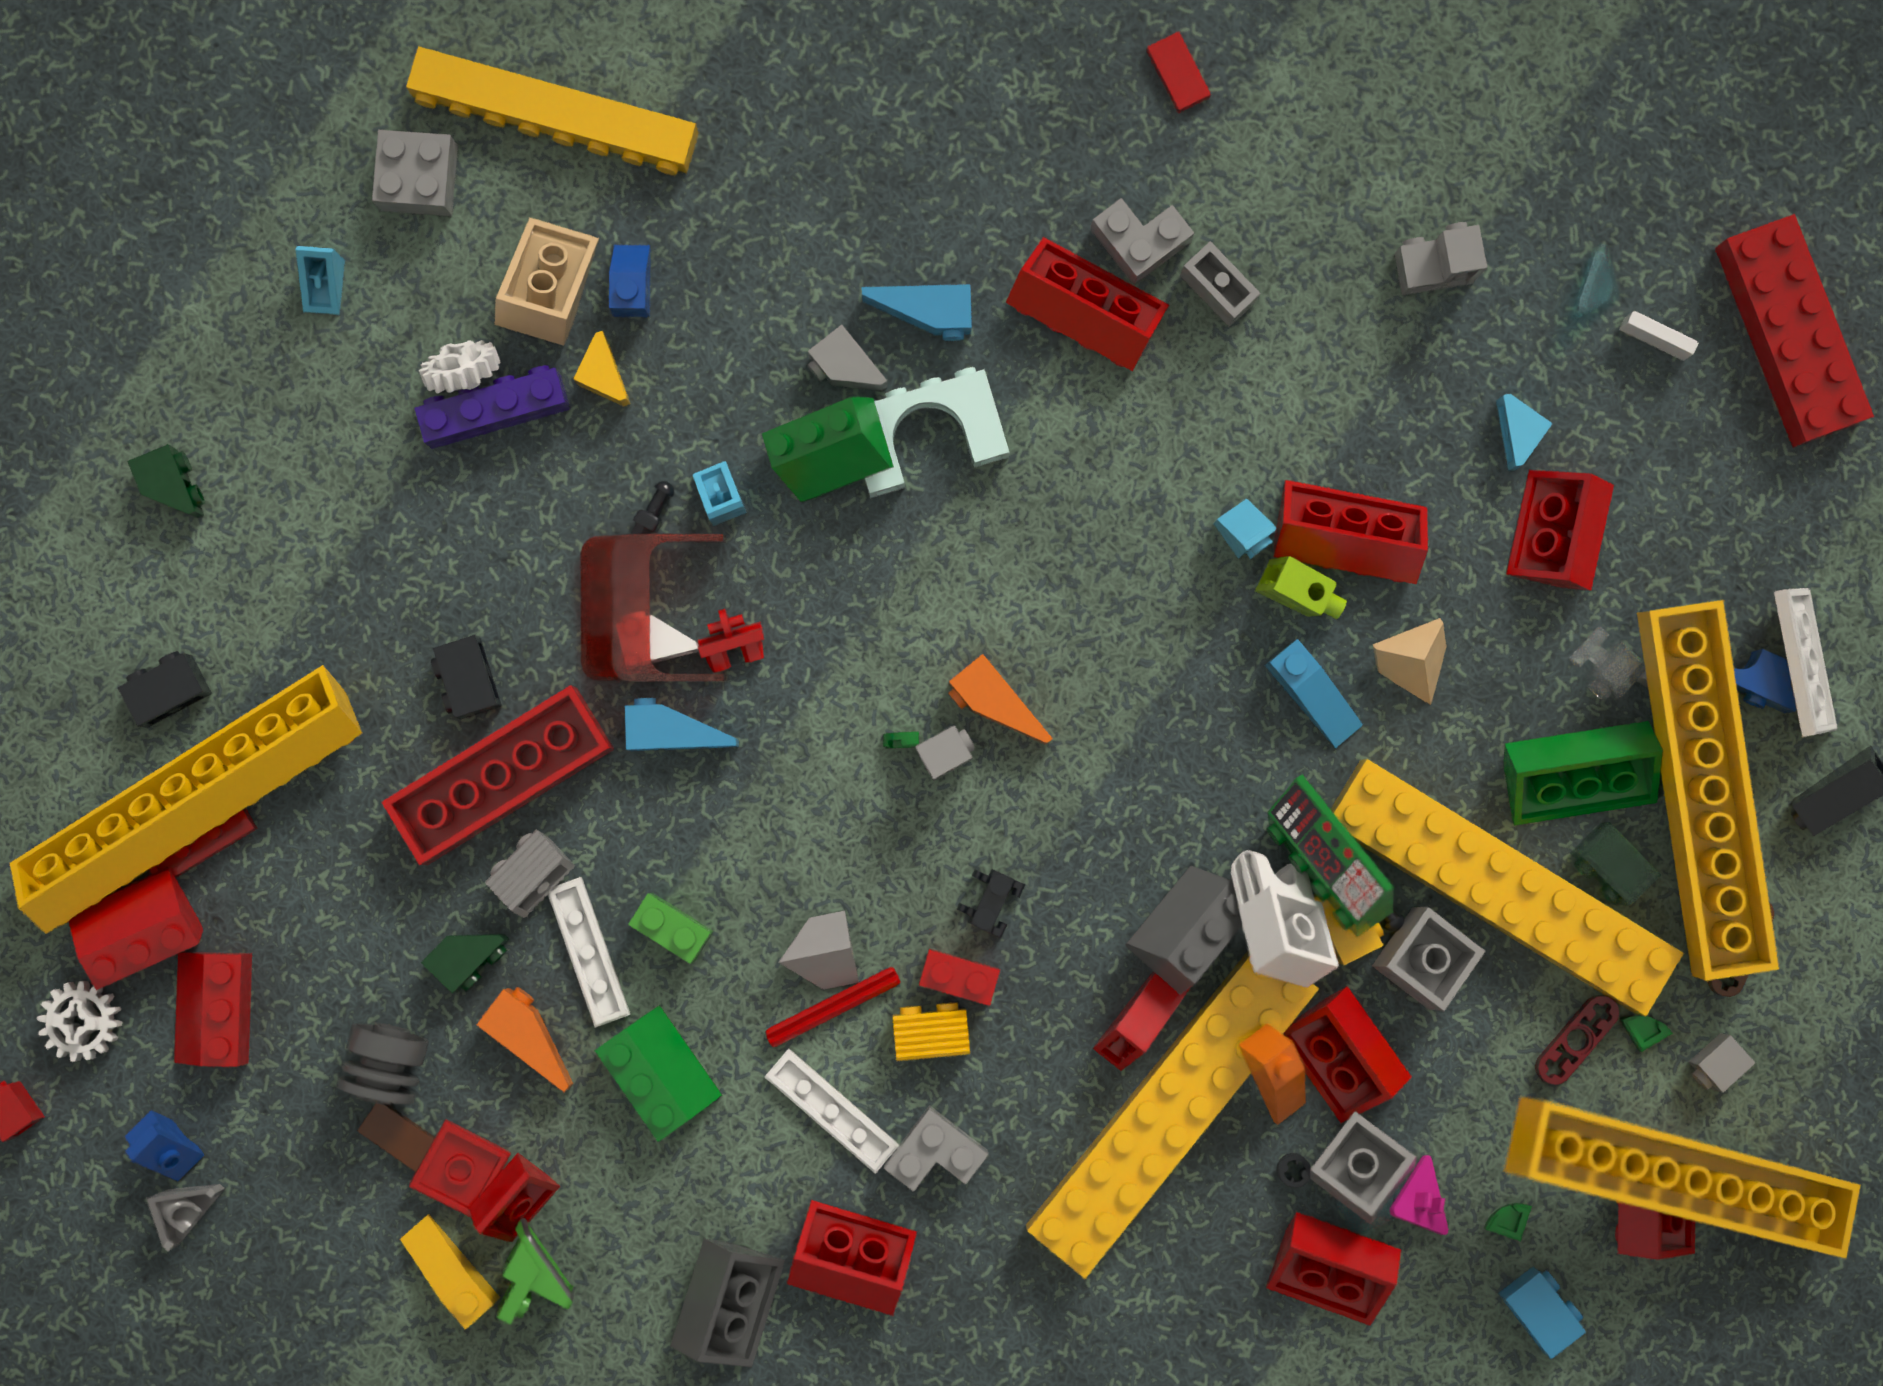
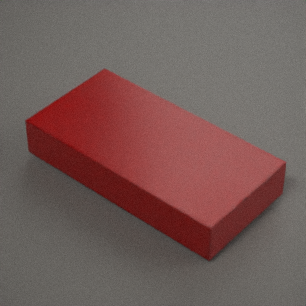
[1146,32,1211,113]

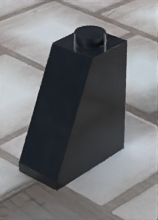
[1791,745,1883,836]

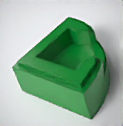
[883,731,919,749]
[1620,1015,1673,1052]
[1484,1203,1532,1242]

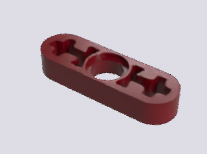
[1535,995,1619,1085]

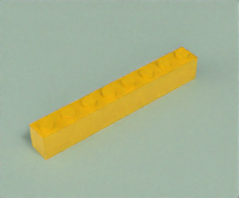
[406,46,699,175]

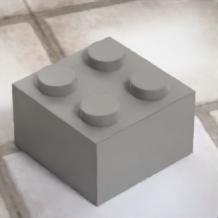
[372,130,458,216]
[1372,907,1485,1011]
[1310,1112,1416,1225]

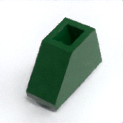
[127,444,205,518]
[421,934,509,994]

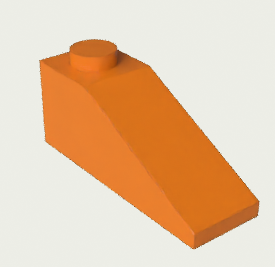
[948,654,1053,745]
[476,987,573,1092]
[1239,1023,1306,1125]

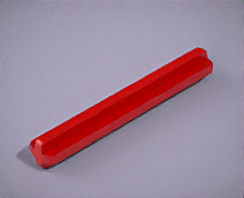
[765,967,900,1047]

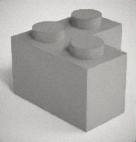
[1090,198,1194,285]
[1394,222,1487,295]
[884,1105,988,1191]

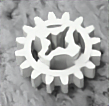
[419,340,501,393]
[37,981,122,1062]

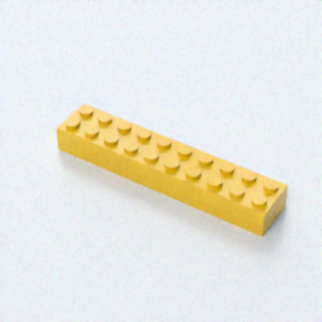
[1637,600,1779,981]
[10,665,362,934]
[1331,759,1684,1016]
[1026,950,1319,1279]
[1504,1097,1860,1259]

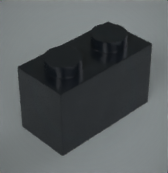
[431,635,502,720]
[117,651,212,728]

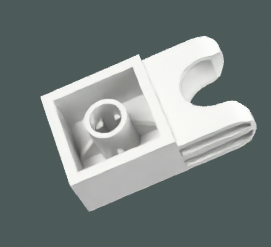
[1231,850,1338,987]

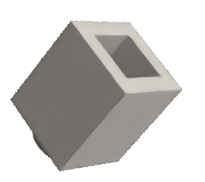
[1688,1033,1755,1093]

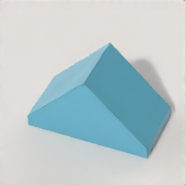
[296,246,345,315]
[1496,394,1553,471]
[692,461,747,526]

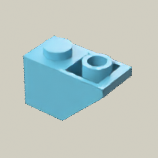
[1213,499,1277,559]

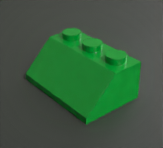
[762,397,894,502]
[594,1005,722,1142]

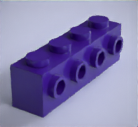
[414,365,571,449]

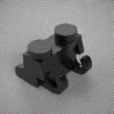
[957,869,1026,938]

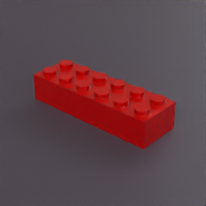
[1715,214,1874,448]
[381,685,615,865]

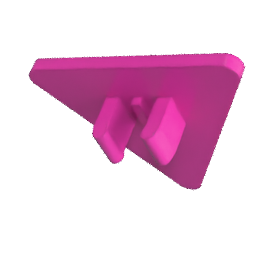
[1390,1155,1449,1235]

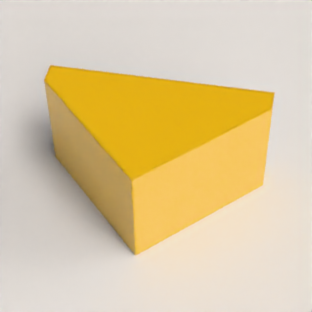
[573,331,630,407]

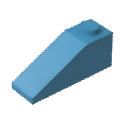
[862,284,972,341]
[1264,639,1363,748]
[625,698,739,751]

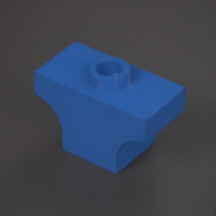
[1734,649,1797,713]
[124,1110,204,1181]

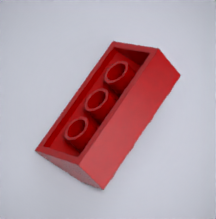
[1005,237,1169,371]
[1273,480,1428,584]

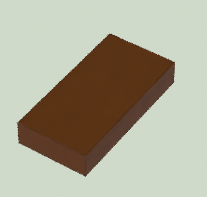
[357,1103,435,1172]

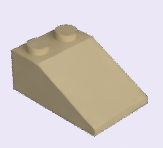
[495,218,599,346]

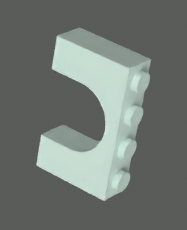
[865,367,1009,498]

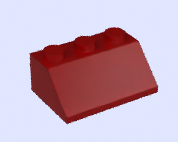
[1506,470,1614,591]
[68,867,203,990]
[174,952,252,1067]
[1282,986,1412,1123]
[787,1200,917,1316]
[1615,1201,1695,1260]
[1266,1212,1401,1326]

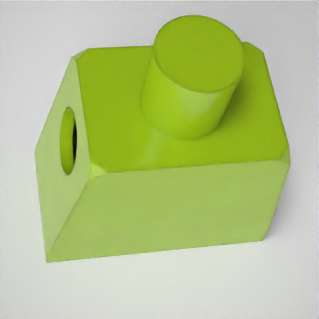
[1255,556,1347,619]

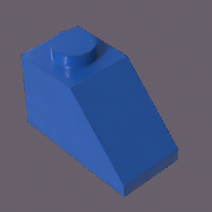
[609,245,651,317]

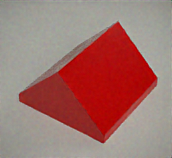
[469,1153,560,1242]

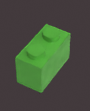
[628,893,714,964]

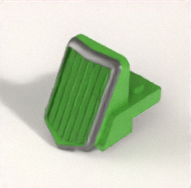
[497,1218,574,1325]

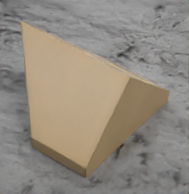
[1373,618,1446,705]

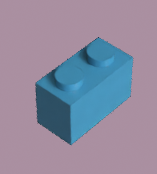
[1498,1267,1586,1359]

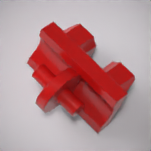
[698,609,764,673]

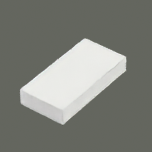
[1619,311,1699,361]

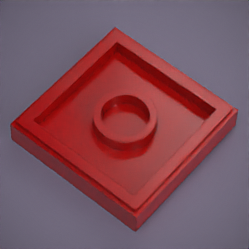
[409,1119,511,1218]

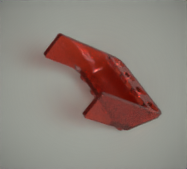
[581,534,727,681]

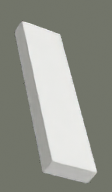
[548,877,631,1028]
[765,1049,899,1174]

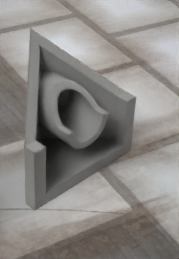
[778,911,859,990]
[146,1184,225,1251]

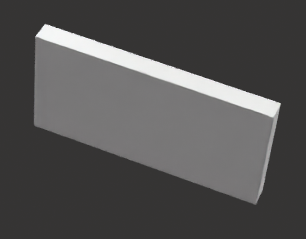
[1774,588,1837,737]

